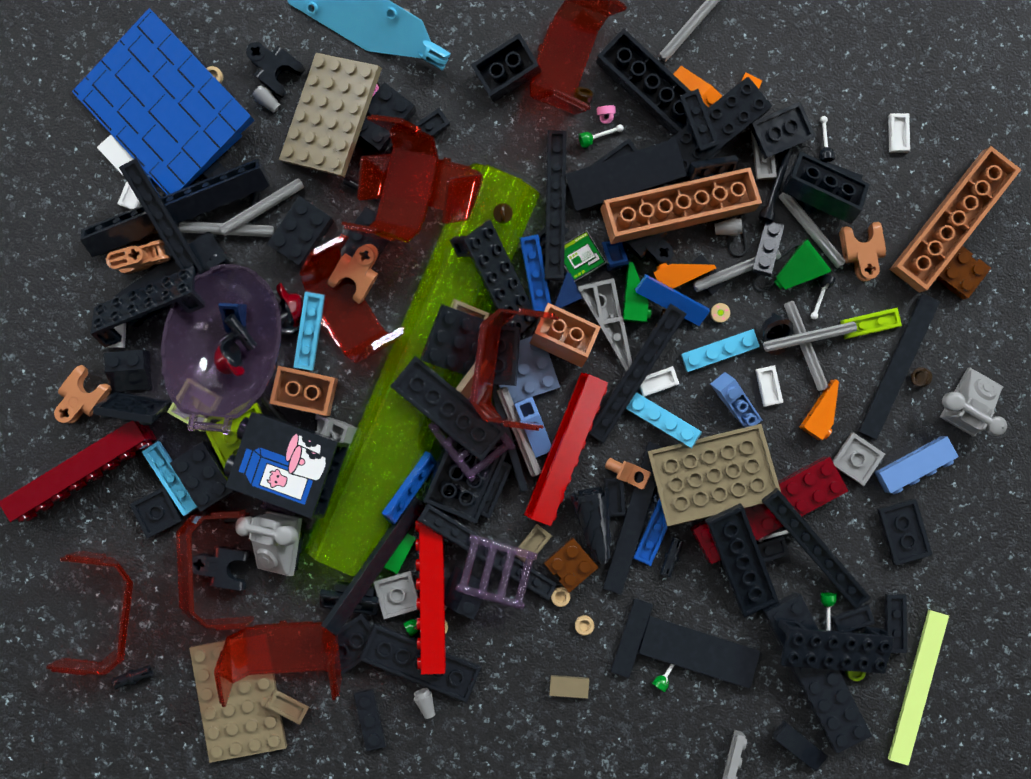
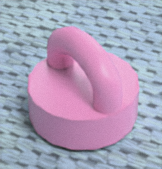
[596,105,616,124]

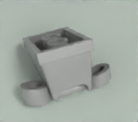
[940,368,1007,436]
[235,511,302,576]

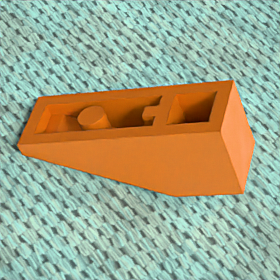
[673,66,722,107]
[653,262,716,289]
[799,379,839,440]

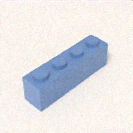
[874,436,959,495]

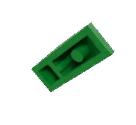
[623,262,651,323]

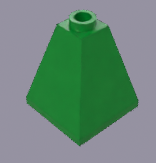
[774,240,832,290]

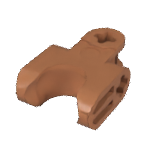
[839,222,886,281]
[106,240,171,274]
[328,244,378,304]
[54,365,112,423]

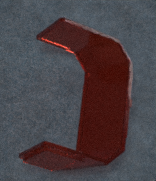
[530,0,627,114]
[341,115,438,243]
[357,153,484,224]
[299,235,405,364]
[470,308,559,431]
[176,509,254,630]
[46,551,133,675]
[214,620,342,707]

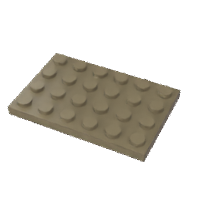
[279,53,382,178]
[648,424,781,527]
[189,632,287,763]

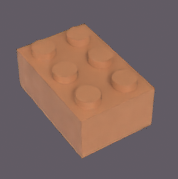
[529,303,601,368]
[269,366,338,416]

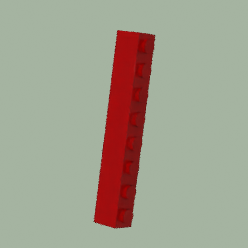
[524,372,608,526]
[415,520,446,674]

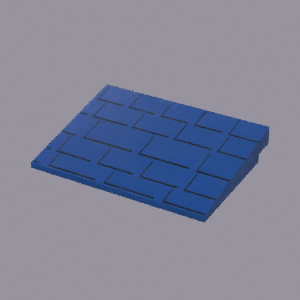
[72,8,255,195]

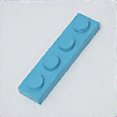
[294,291,325,371]
[681,329,760,372]
[626,392,702,449]
[142,441,197,516]

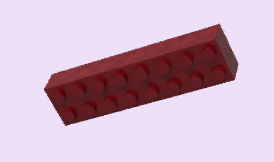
[0,421,157,523]
[690,456,848,564]

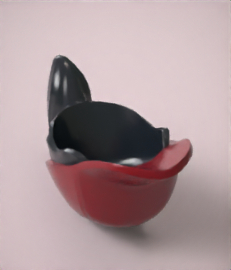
[274,283,303,338]
[214,328,245,376]

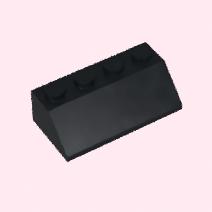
[782,151,870,224]

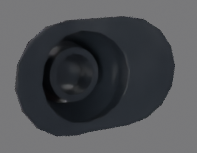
[762,313,793,355]

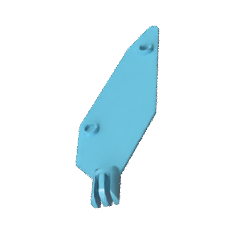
[287,0,451,70]

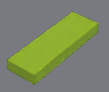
[840,307,902,339]

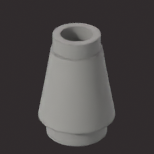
[252,85,281,113]
[715,217,743,236]
[414,688,435,719]

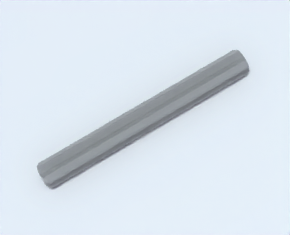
[659,0,720,62]
[219,178,304,236]
[779,193,846,268]
[179,221,274,237]
[693,250,781,292]
[784,301,828,391]
[763,322,857,352]
[497,387,541,477]

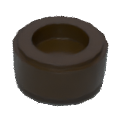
[573,87,593,107]
[493,203,513,224]
[911,367,932,387]

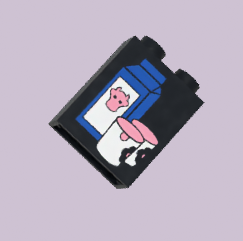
[224,412,349,519]

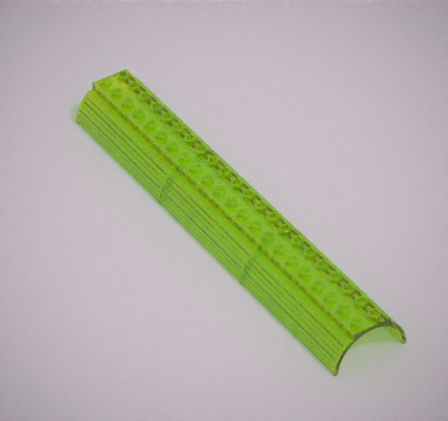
[305,163,540,576]

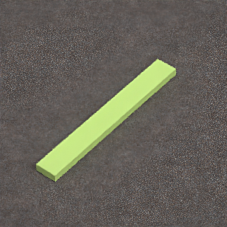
[888,610,949,766]

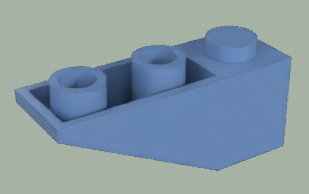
[710,372,762,428]
[514,397,551,458]

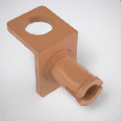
[605,458,651,489]

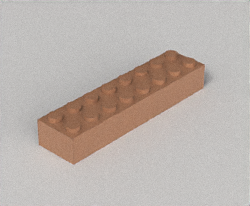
[889,146,1021,293]
[600,167,762,244]

